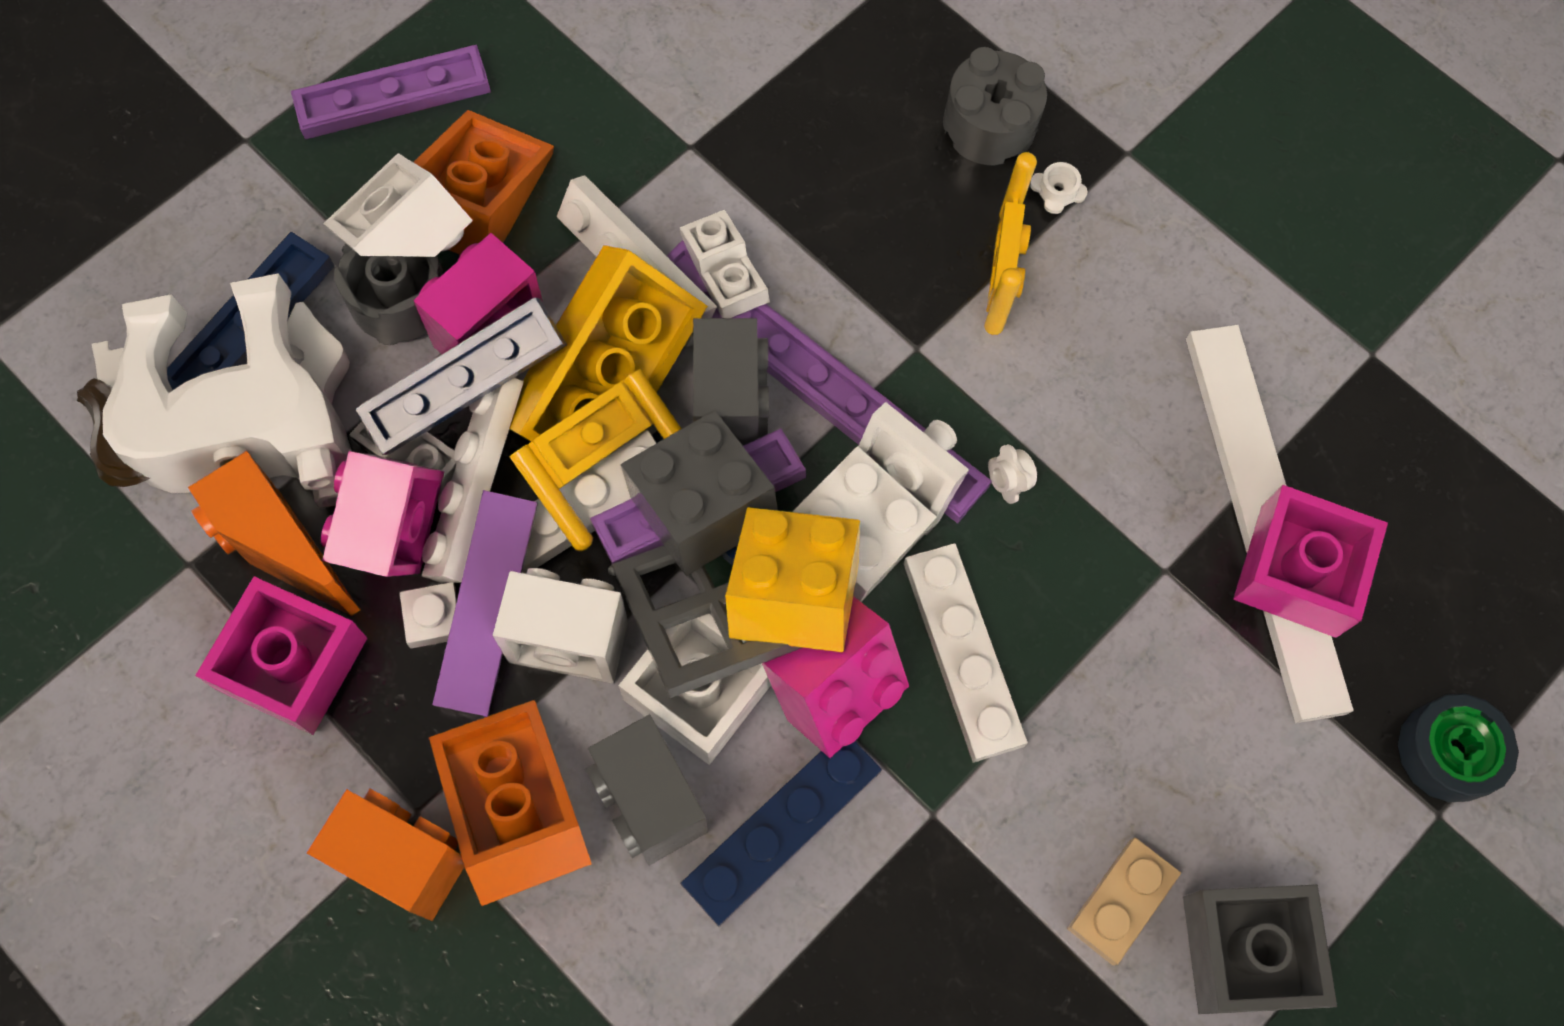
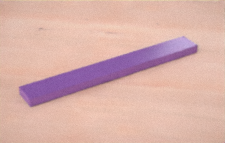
[667,240,992,524]

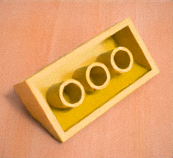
[509,245,708,442]

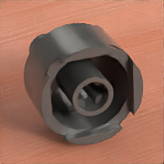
[943,47,1047,165]
[334,243,444,345]

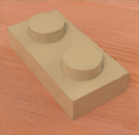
[1067,837,1181,966]

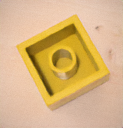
[725,507,860,652]

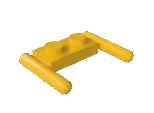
[984,152,1037,335]
[509,369,682,551]

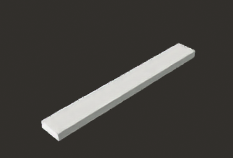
[1186,325,1354,724]

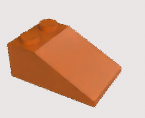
[413,110,554,255]
[188,451,360,616]
[429,700,592,906]

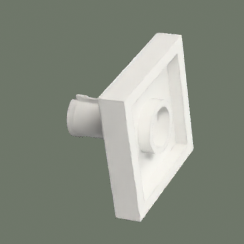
[858,402,969,535]

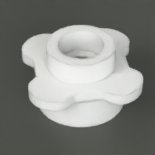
[1030,162,1088,214]
[988,444,1037,504]

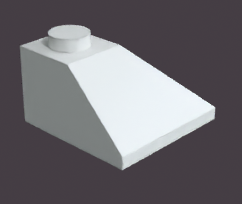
[323,153,473,257]

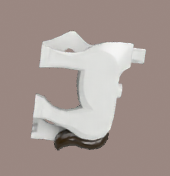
[77,273,352,508]

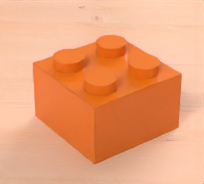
[307,788,464,921]

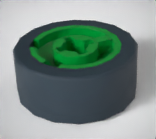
[1398,693,1519,803]

